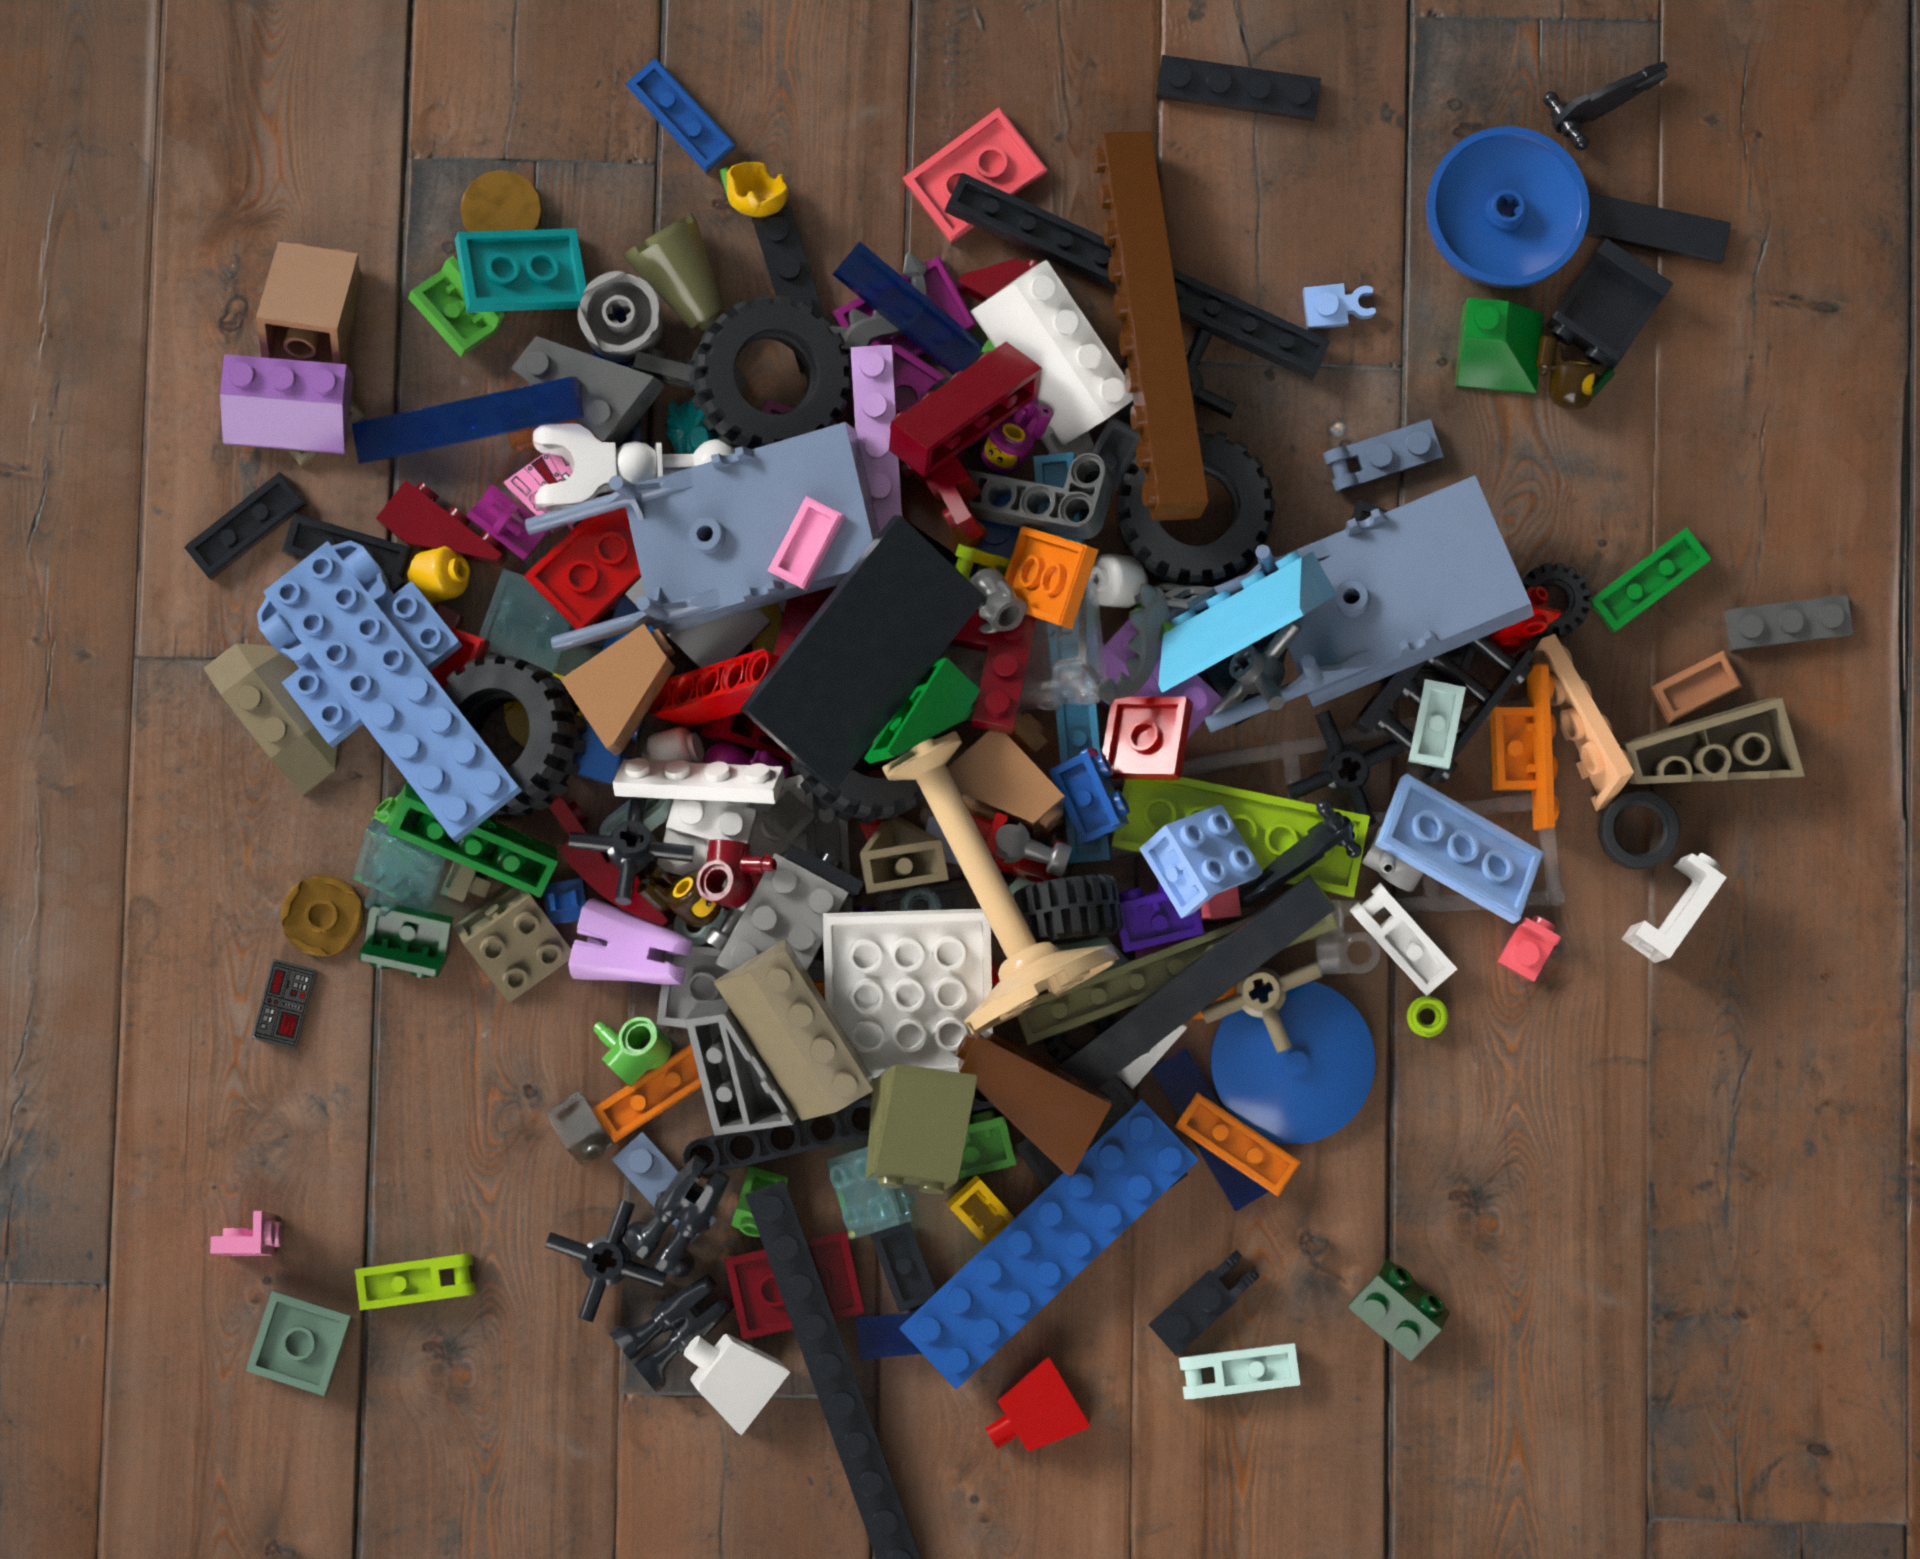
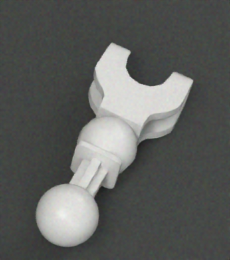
[532,423,736,512]

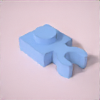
[1302,283,1376,330]

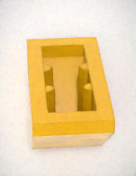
[946,1175,1015,1246]

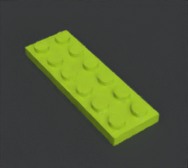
[1111,777,1370,898]

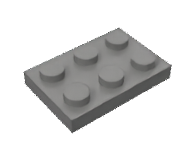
[715,853,849,971]

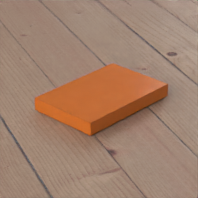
[1005,526,1099,629]

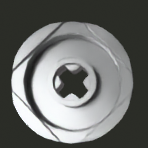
[577,271,664,362]

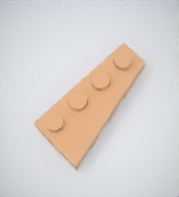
[1531,634,1634,811]

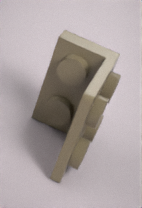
[454,885,572,1002]

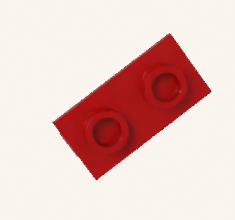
[1487,586,1562,654]

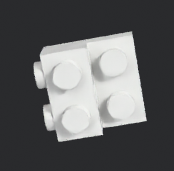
[657,799,759,889]

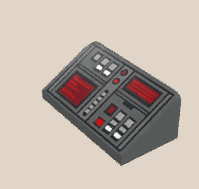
[252,958,317,1049]

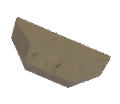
[203,643,338,796]

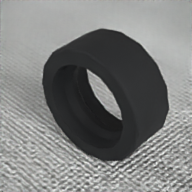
[1598,790,1680,870]

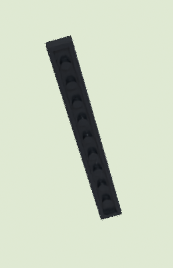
[944,172,1330,381]
[745,1179,921,1559]

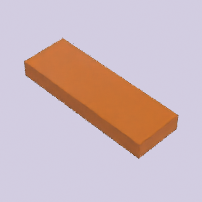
[592,1044,702,1143]
[1174,1092,1301,1197]

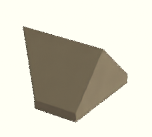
[860,816,949,894]

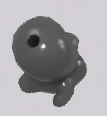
[970,569,1027,634]

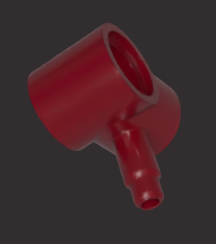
[696,839,777,909]

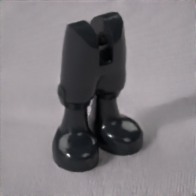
[624,1155,730,1277]
[608,1273,735,1393]

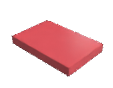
[903,107,1047,244]

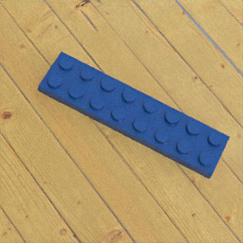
[899,1099,1198,1389]

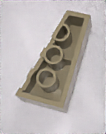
[1618,698,1805,784]

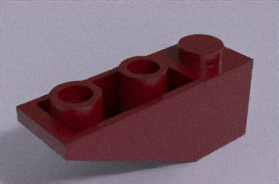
[376,480,507,566]

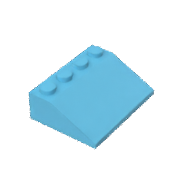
[1158,550,1337,693]

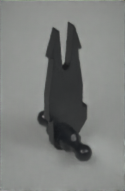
[1543,61,1668,151]
[1238,799,1362,904]

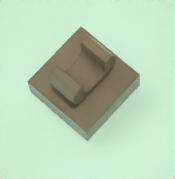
[440,861,491,902]

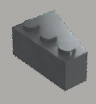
[685,999,798,1136]

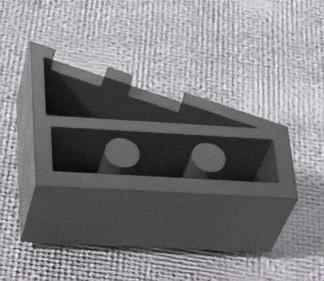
[511,336,666,449]

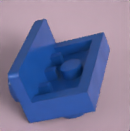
[1049,748,1130,845]

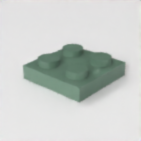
[245,1290,353,1396]

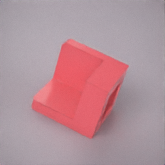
[1199,886,1241,921]

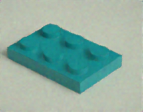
[455,228,587,313]

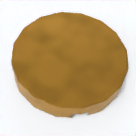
[460,170,542,232]
[280,874,364,957]

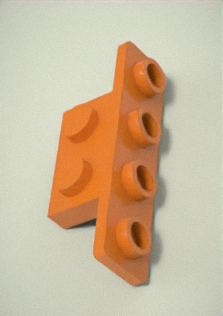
[1490,663,1560,831]

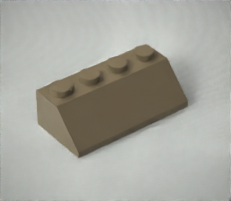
[714,939,873,1121]

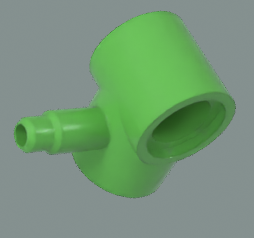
[594,1017,672,1087]

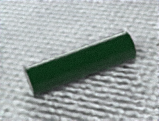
[1592,368,1615,398]

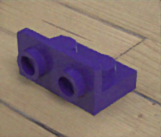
[1118,883,1204,953]

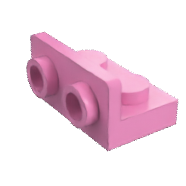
[210,1211,282,1256]

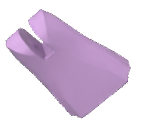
[568,898,693,985]

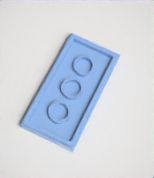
[1375,773,1544,924]

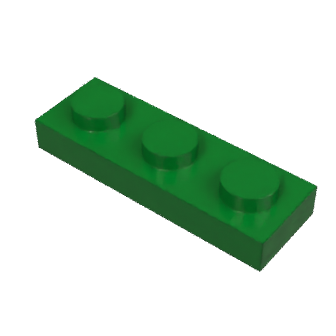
[1589,527,1711,634]

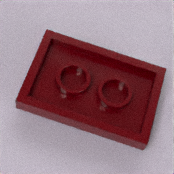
[724,1231,865,1340]

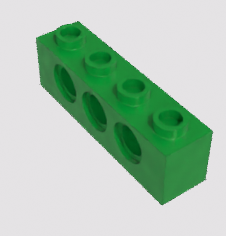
[388,783,558,898]

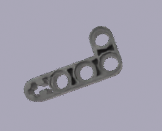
[966,453,1114,539]

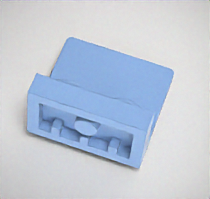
[1139,805,1263,919]

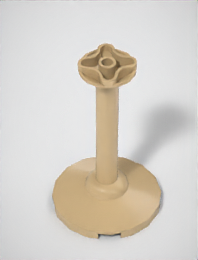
[882,731,1119,1035]

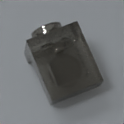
[545,1090,614,1164]

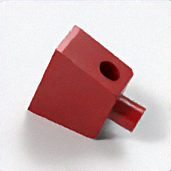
[985,1356,1090,1452]

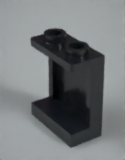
[1546,238,1674,371]

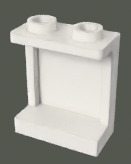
[1622,853,1727,963]

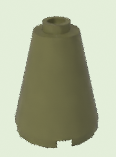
[623,213,725,331]

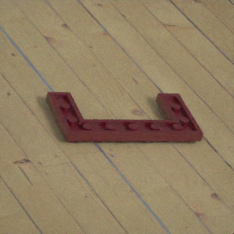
[774,585,1037,734]

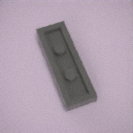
[1724,594,1854,652]

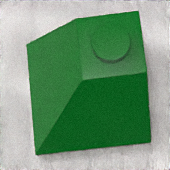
[1455,298,1543,394]

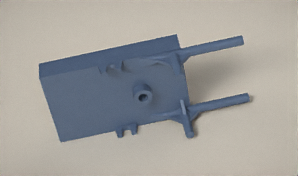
[525,422,880,653]
[1165,475,1534,733]

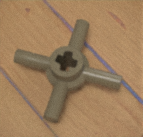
[1201,961,1322,1054]

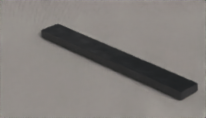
[1055,874,1335,1088]

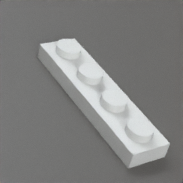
[613,758,785,804]

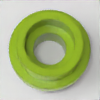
[1406,996,1448,1037]

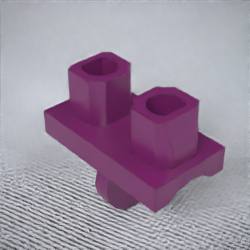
[466,484,550,562]

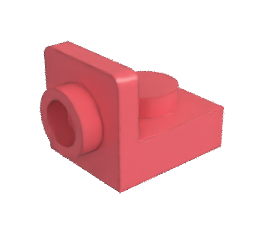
[1497,915,1561,982]

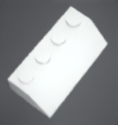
[970,260,1133,446]

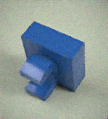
[543,878,587,925]

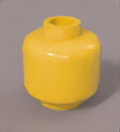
[408,546,470,603]

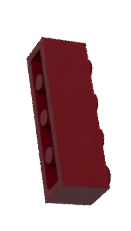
[889,341,1042,477]

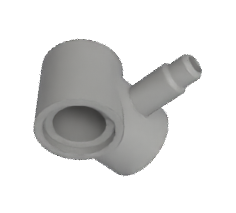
[1361,826,1424,892]

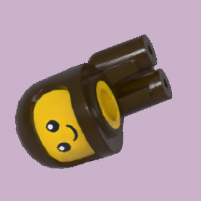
[1536,335,1602,410]
[636,862,722,927]

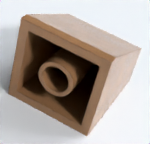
[256,241,361,364]
[560,624,676,756]
[947,730,1064,840]

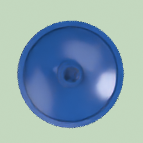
[1425,126,1590,289]
[1209,981,1375,1144]

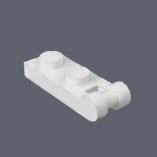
[1349,883,1457,996]

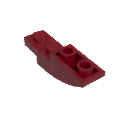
[896,409,984,542]
[549,796,672,928]

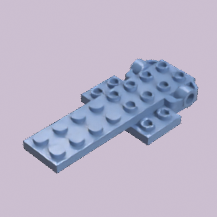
[257,540,522,843]

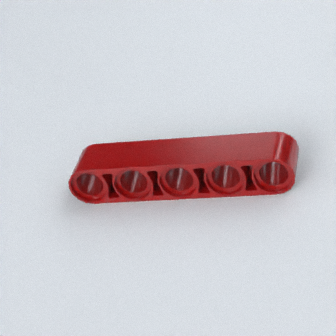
[649,649,780,728]

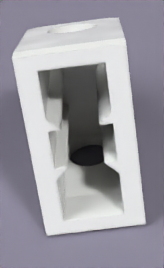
[684,1334,790,1436]

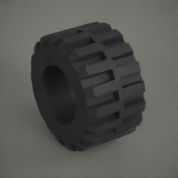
[1013,874,1124,945]

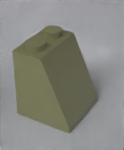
[865,1064,977,1194]

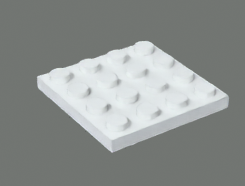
[823,909,993,1078]

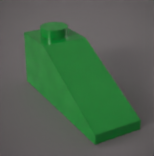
[864,657,980,764]

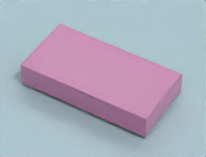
[767,496,845,591]

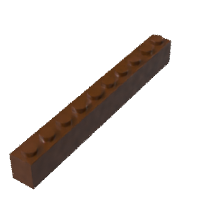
[1092,131,1209,521]

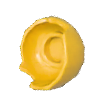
[726,162,789,218]

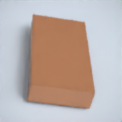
[1649,650,1742,724]

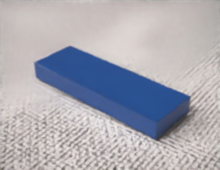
[625,58,736,175]

